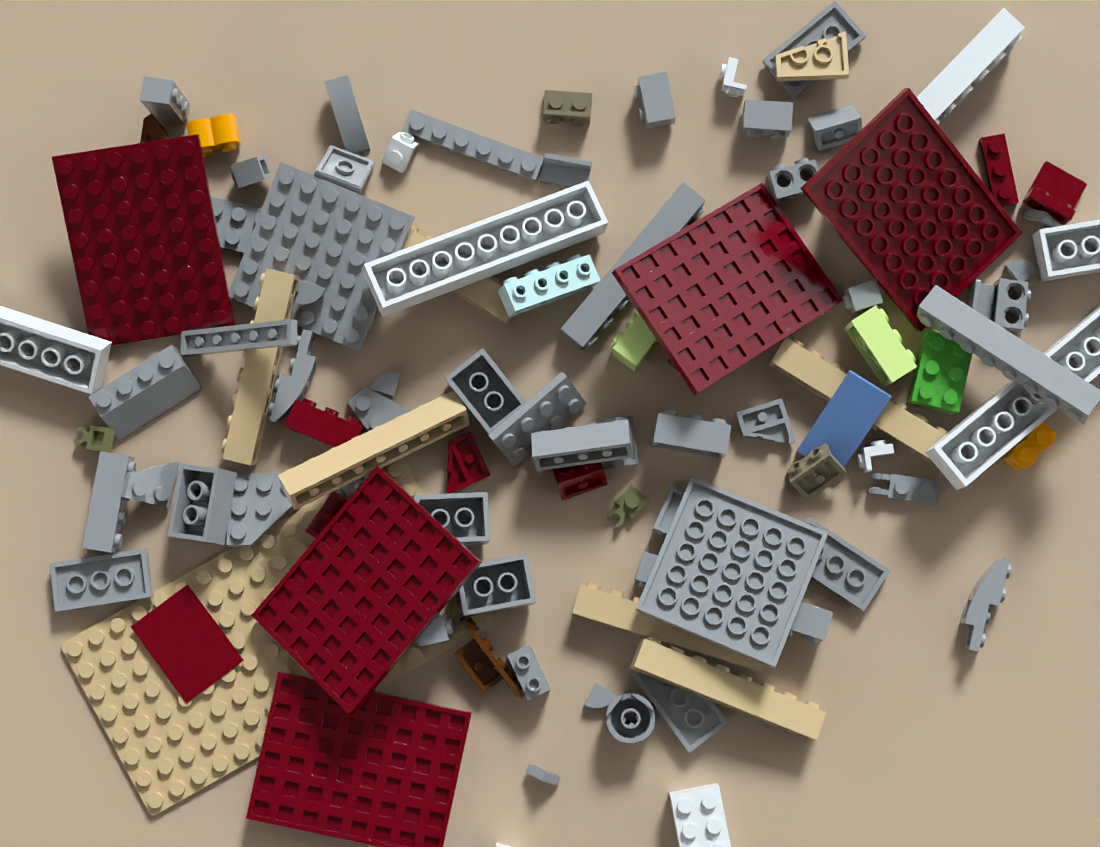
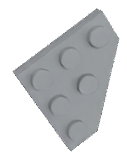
[226,473,292,547]

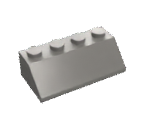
[88,345,202,440]

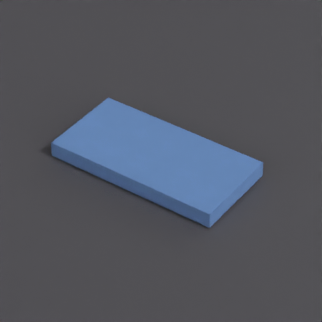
[797,370,891,467]

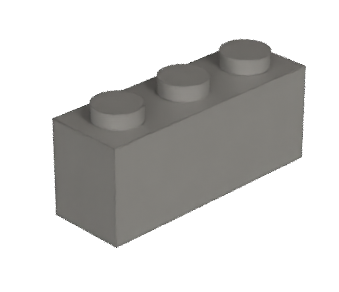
[140,76,190,123]

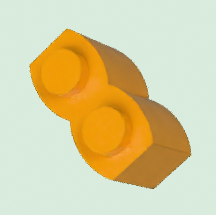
[186,113,241,157]
[1004,422,1057,471]

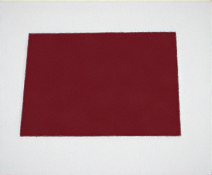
[131,584,244,703]

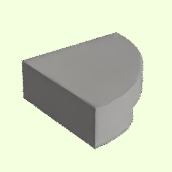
[1024,209,1058,228]
[1004,260,1039,281]
[295,280,327,305]
[371,372,401,397]
[584,683,618,708]
[526,764,560,786]

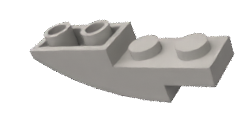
[268,329,319,424]
[960,557,1012,652]

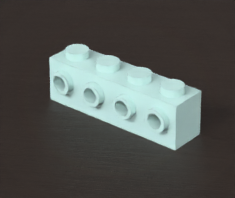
[498,254,601,318]

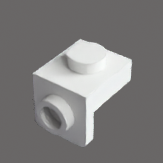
[719,57,747,97]
[381,132,419,173]
[857,440,894,473]

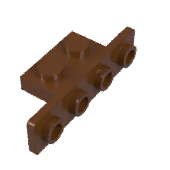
[454,617,523,699]

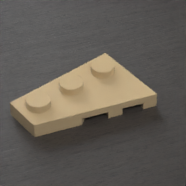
[775,31,849,81]

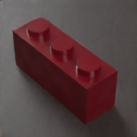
[285,398,365,447]

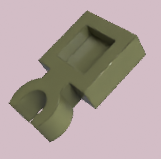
[74,425,115,453]
[606,484,649,528]

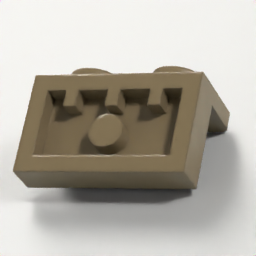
[543,90,592,126]
[787,443,847,501]

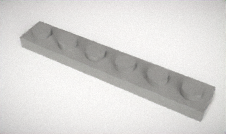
[402,109,544,182]
[180,319,297,356]

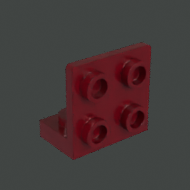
[1022,161,1087,225]
[552,462,608,500]

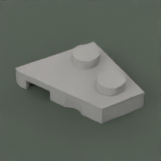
[347,387,411,431]
[735,398,796,444]
[121,461,180,508]

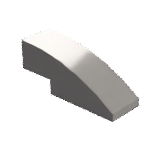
[325,75,370,154]

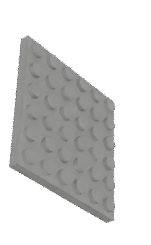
[229,162,415,351]
[635,476,829,669]

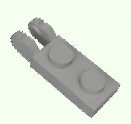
[869,473,939,505]

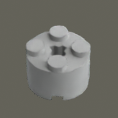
[605,692,655,743]

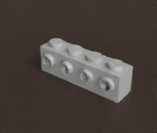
[531,419,634,471]
[82,451,136,553]

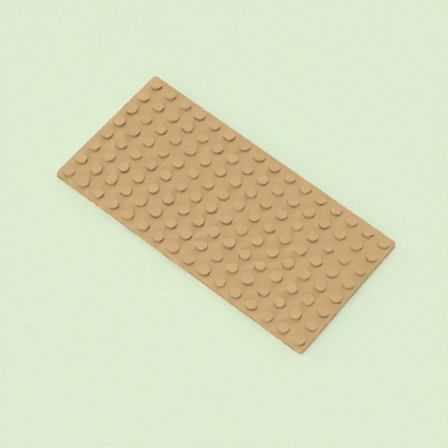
[61,457,493,816]

